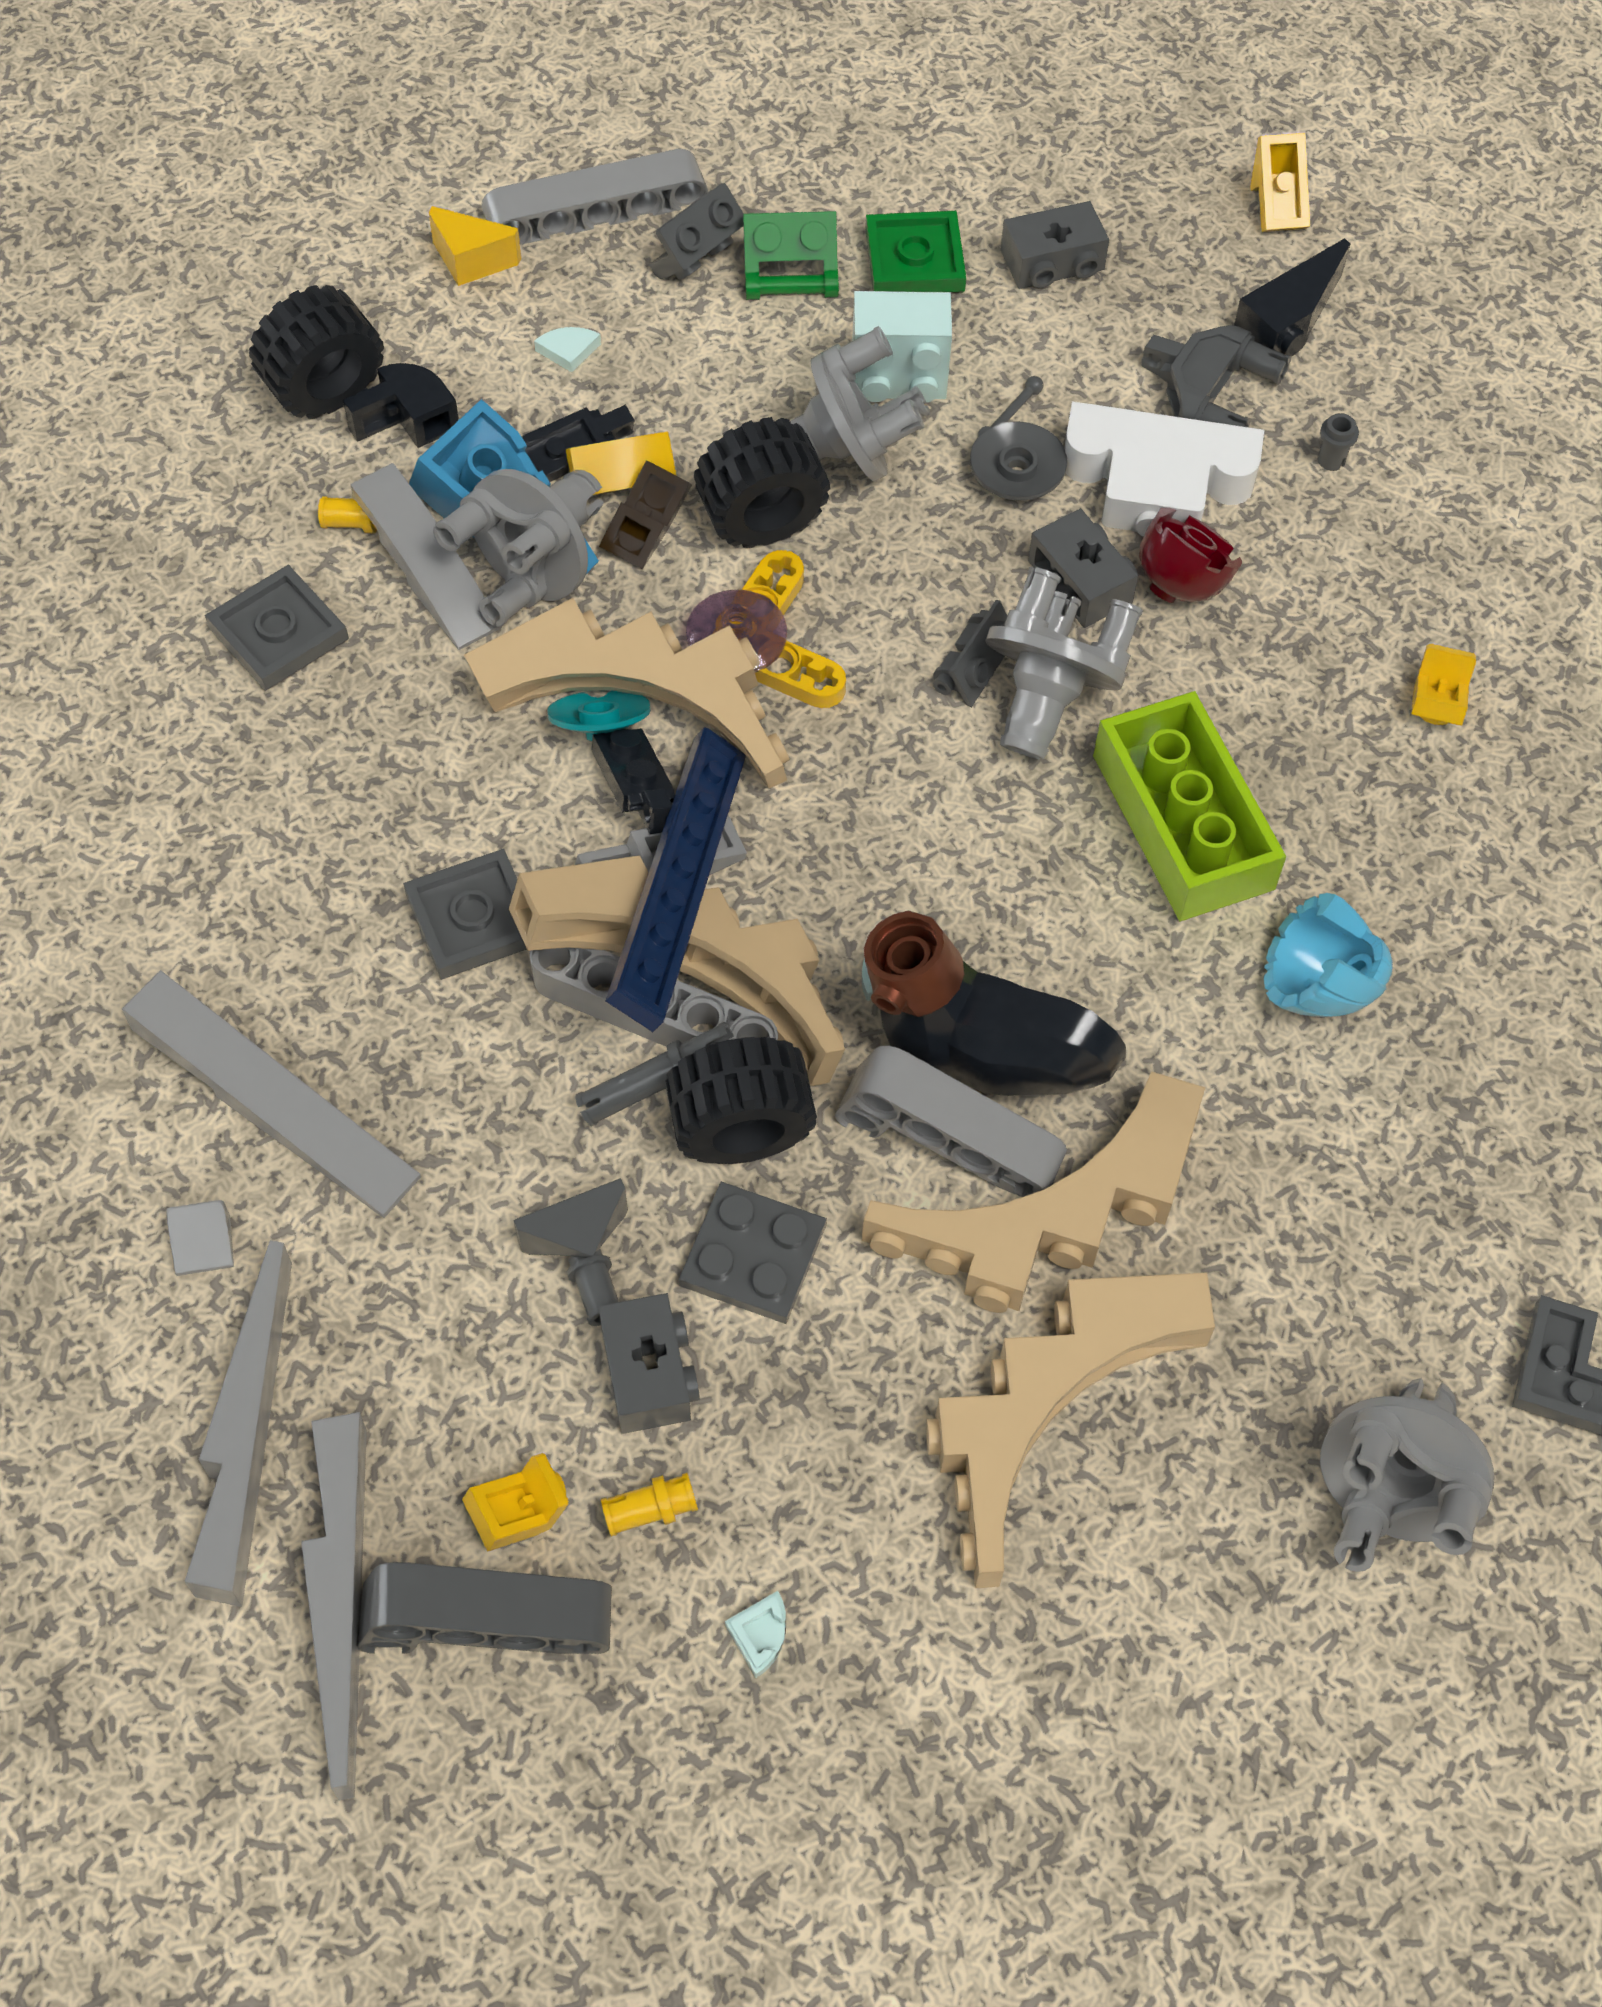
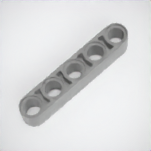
[481,149,708,245]
[529,948,778,1047]

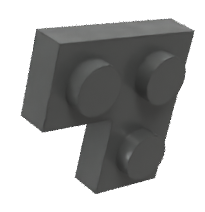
[1512,1295,1602,1435]

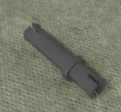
[575,1022,734,1127]

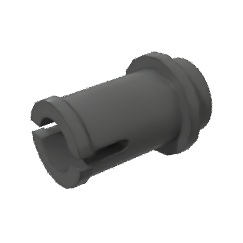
[1317,413,1359,471]
[567,1249,619,1326]

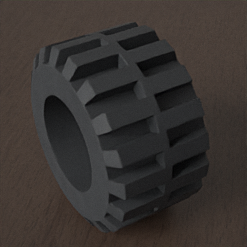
[249,285,384,419]
[694,417,831,548]
[665,1037,817,1164]

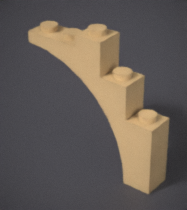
[464,598,790,788]
[509,855,845,1086]
[862,1071,1206,1313]
[926,1273,1215,1588]

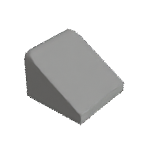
[166,1200,234,1276]

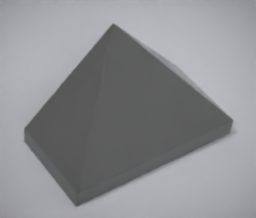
[513,1178,628,1256]

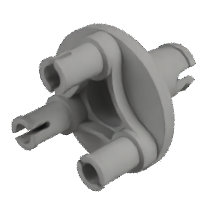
[791,326,930,481]
[433,469,604,627]
[985,567,1143,760]
[1320,1378,1495,1572]

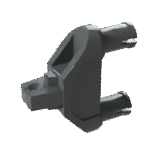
[1141,325,1291,427]

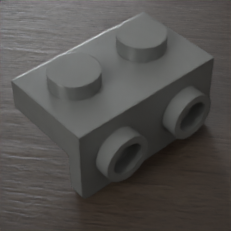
[648,183,744,280]

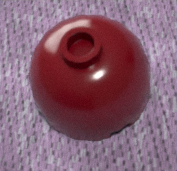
[1139,508,1242,603]

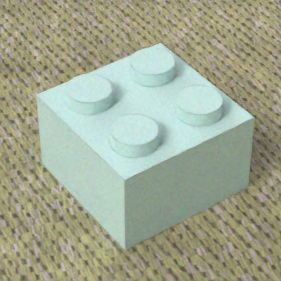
[852,291,952,402]

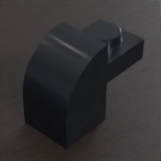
[343,363,459,448]

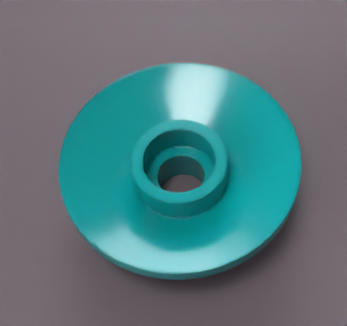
[547,690,651,741]

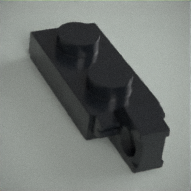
[521,404,635,482]
[592,728,675,834]

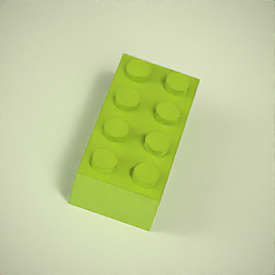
[1093,691,1287,922]

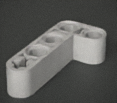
[835,1046,1067,1197]

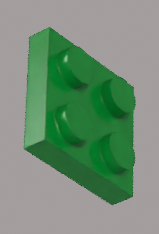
[865,210,967,292]

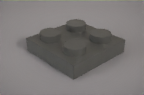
[205,564,349,691]
[403,849,527,980]
[679,1181,827,1324]

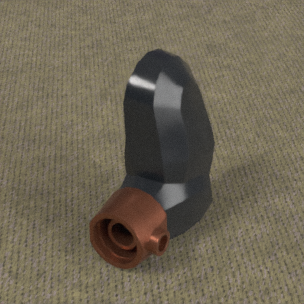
[864,910,1126,1096]

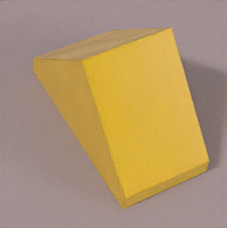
[428,206,522,286]

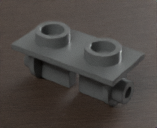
[933,600,1007,708]

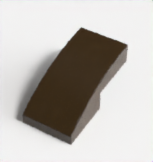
[599,460,692,570]

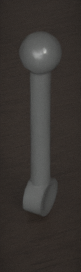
[978,376,1044,437]

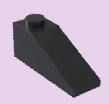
[1234,238,1351,356]

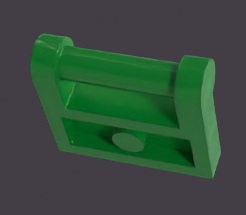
[743,211,839,300]

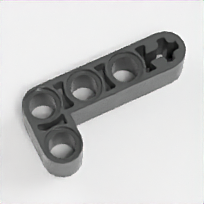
[358,1562,612,1654]

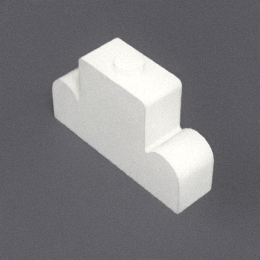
[1064,401,1264,537]

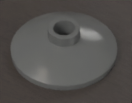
[970,421,1067,500]

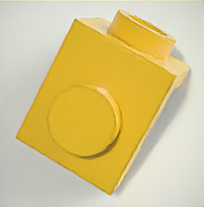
[1411,644,1476,726]
[462,1453,568,1552]

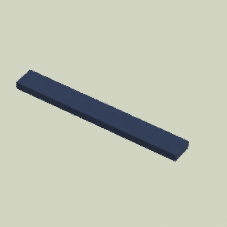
[605,727,746,1032]

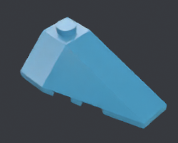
[409,399,599,574]

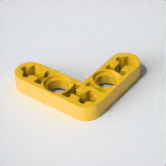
[713,550,846,708]

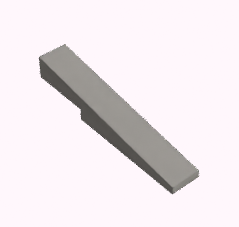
[122,970,421,1218]
[185,1240,292,1607]
[301,1412,367,1801]

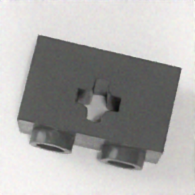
[1000,201,1110,289]
[1028,508,1139,628]
[598,1293,700,1434]

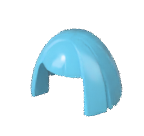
[1264,893,1393,1017]

